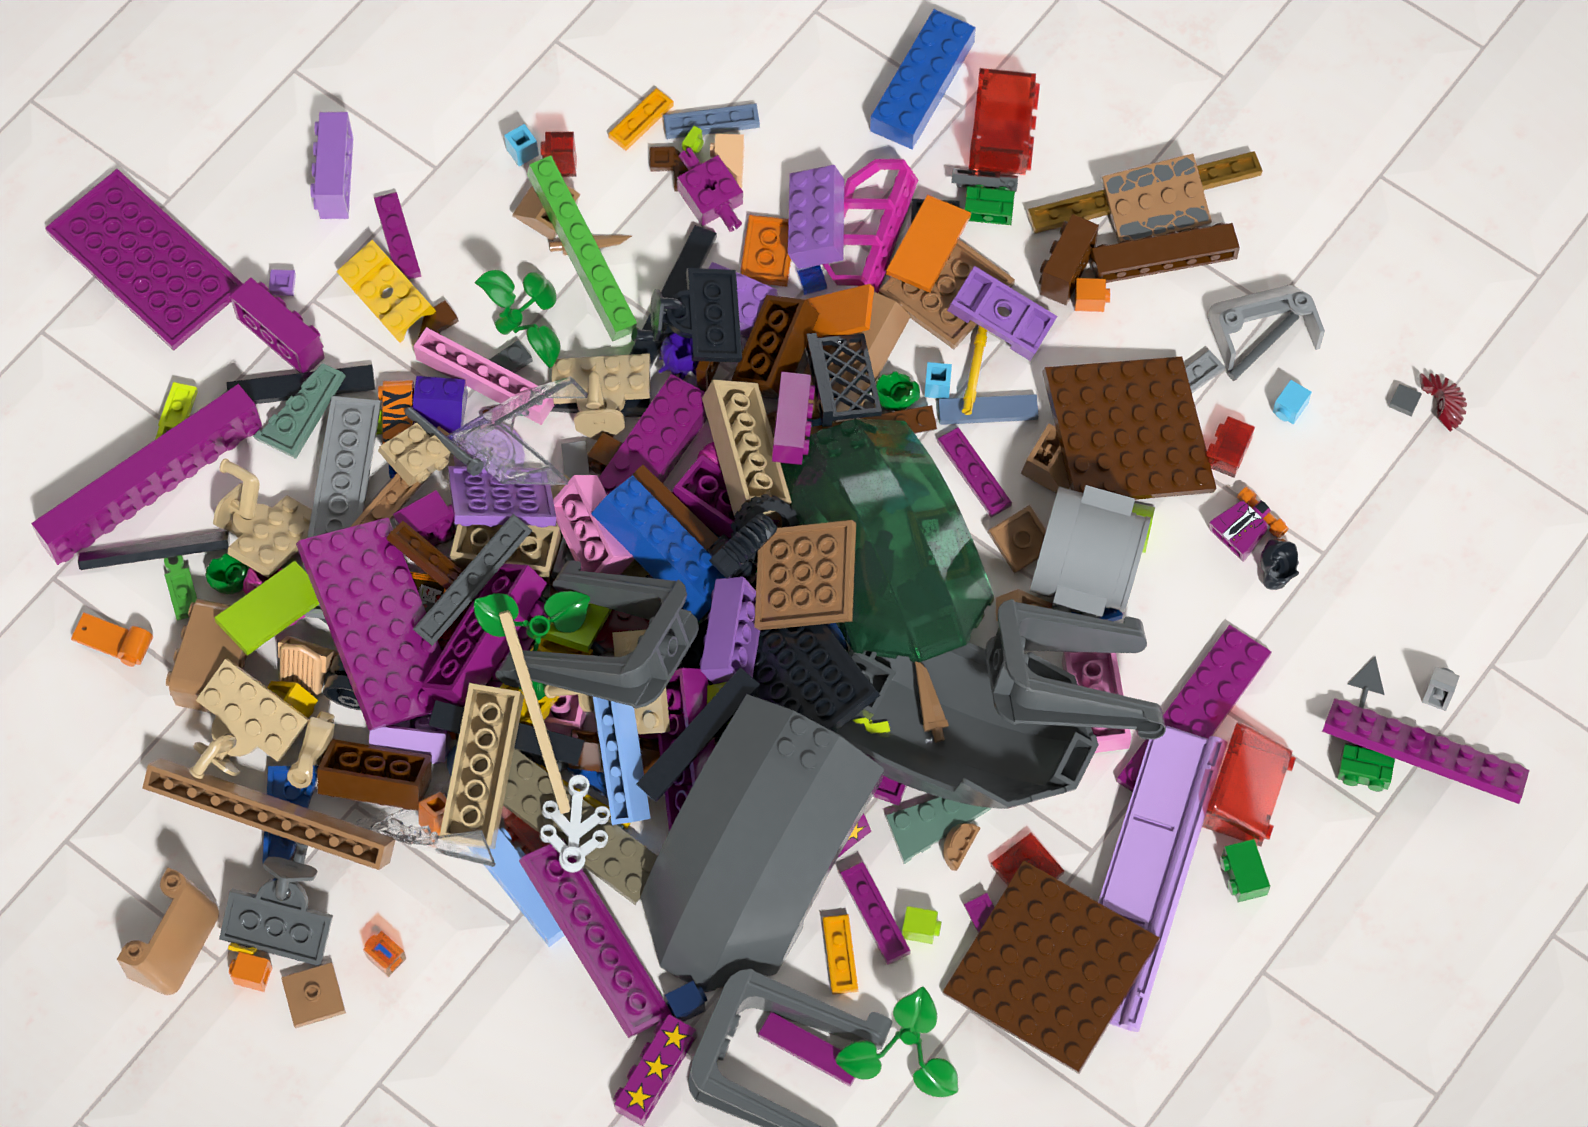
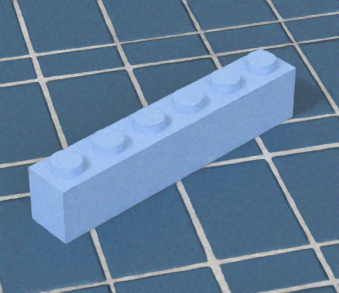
[593,697,651,825]
[467,827,565,947]

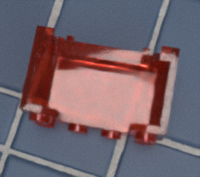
[969,68,1040,175]

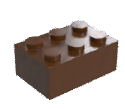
[1038,214,1099,306]

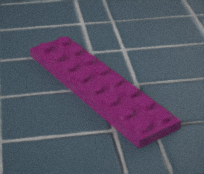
[1116,625,1272,792]
[1322,698,1530,804]
[519,839,672,1038]

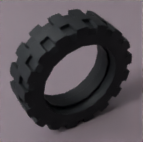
[731,494,800,563]

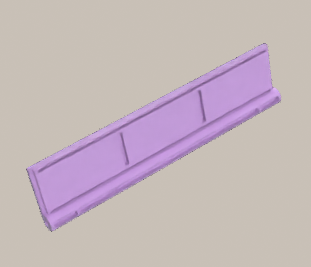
[1098,725,1228,1032]

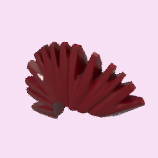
[1419,373,1467,431]

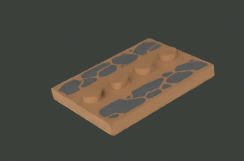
[1101,153,1212,243]

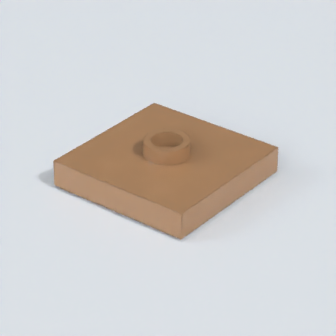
[987,505,1046,574]
[281,962,346,1028]

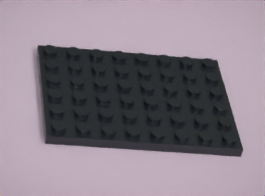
[676,579,881,740]

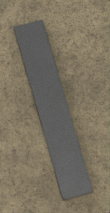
[413,514,532,646]

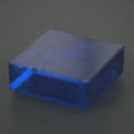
[797,265,827,295]

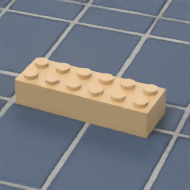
[702,380,791,520]
[439,683,524,849]

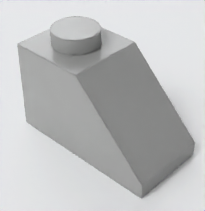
[1422,667,1460,711]

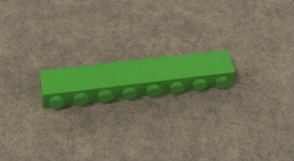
[527,155,637,342]

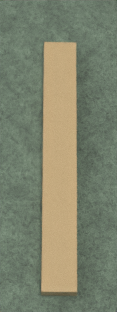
[499,610,570,814]

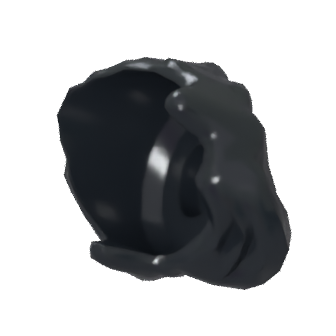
[1260,539,1299,590]

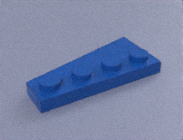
[262,766,319,864]

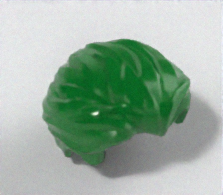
[876,371,920,412]
[205,553,250,594]

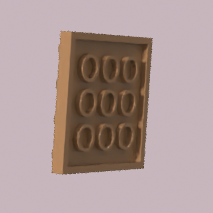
[879,240,1015,350]
[754,520,856,630]

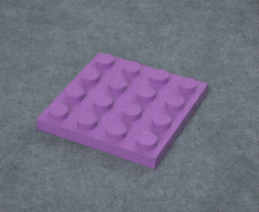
[448,466,556,528]

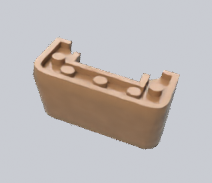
[117,867,219,995]

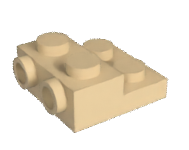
[378,423,451,486]

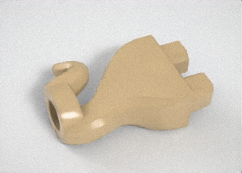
[287,711,335,789]

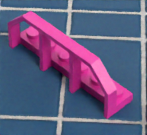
[823,159,918,293]

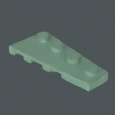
[253,363,345,459]
[886,797,992,864]

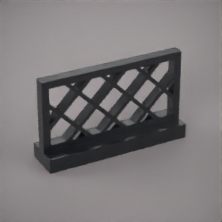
[805,333,882,427]

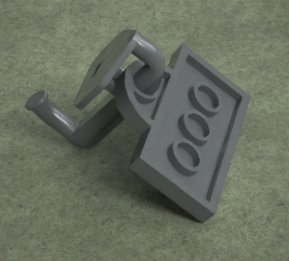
[219,842,333,966]

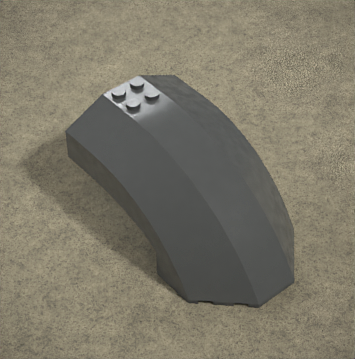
[834,596,1099,809]
[641,694,885,993]

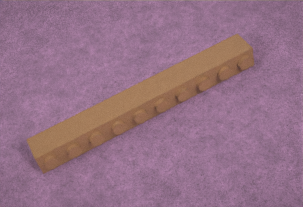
[142,758,396,870]

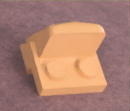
[278,635,339,696]

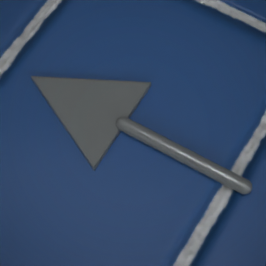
[1347,656,1385,709]

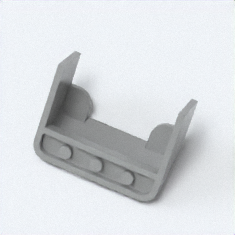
[1208,285,1325,372]

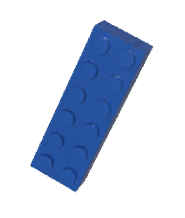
[870,9,976,150]
[591,475,725,622]

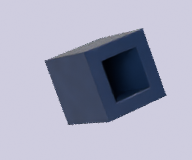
[665,981,708,1022]

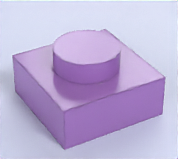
[269,269,296,296]

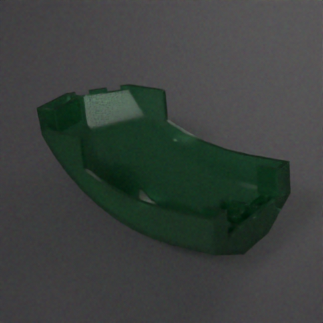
[780,419,994,663]

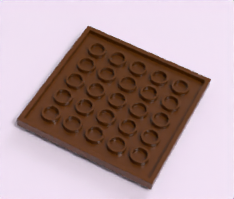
[1042,356,1217,500]
[942,860,1160,1074]

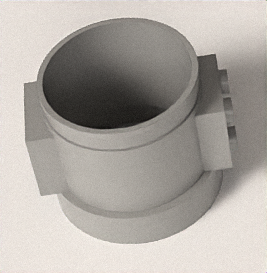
[1030,485,1151,619]

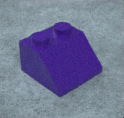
[413,376,468,436]

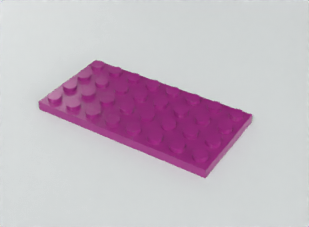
[45,169,243,351]
[296,518,442,731]

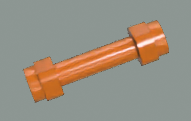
[1237,487,1289,539]

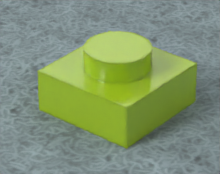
[682,126,704,154]

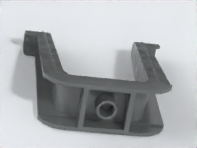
[496,561,699,709]
[985,599,1166,739]
[688,969,893,1127]

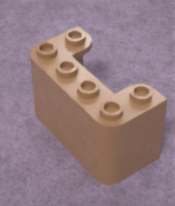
[166,598,247,713]

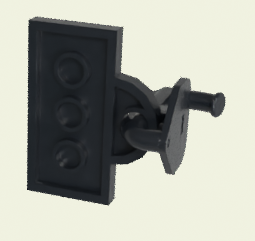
[631,268,742,363]

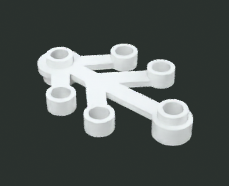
[540,775,610,872]

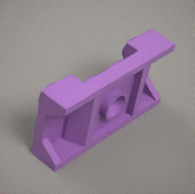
[947,266,1058,361]

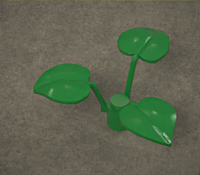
[475,270,561,369]
[474,591,590,701]
[835,986,959,1097]

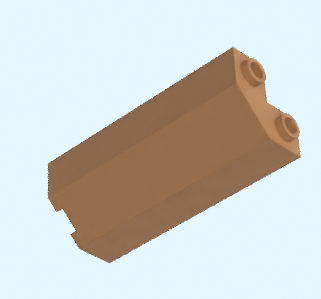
[803,292,911,423]

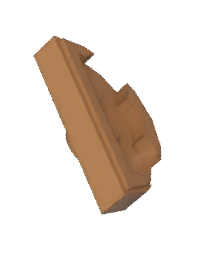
[944,823,980,871]

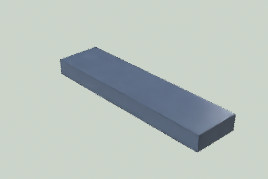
[663,103,760,139]
[939,394,1039,425]

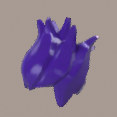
[658,332,699,380]

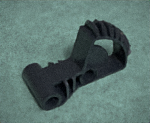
[707,513,777,581]

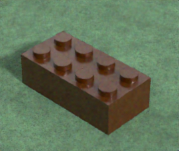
[731,295,820,399]
[318,739,432,811]

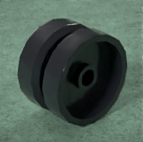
[323,655,361,710]

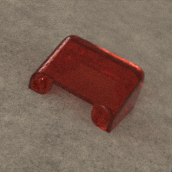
[1202,722,1296,847]

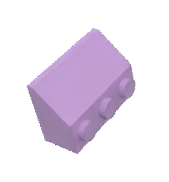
[369,713,452,764]

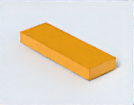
[608,88,674,151]
[823,914,858,995]

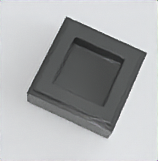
[1389,384,1422,417]

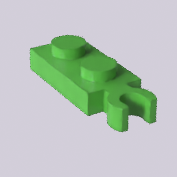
[164,556,197,621]

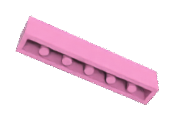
[413,327,554,425]

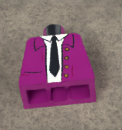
[1209,500,1271,562]

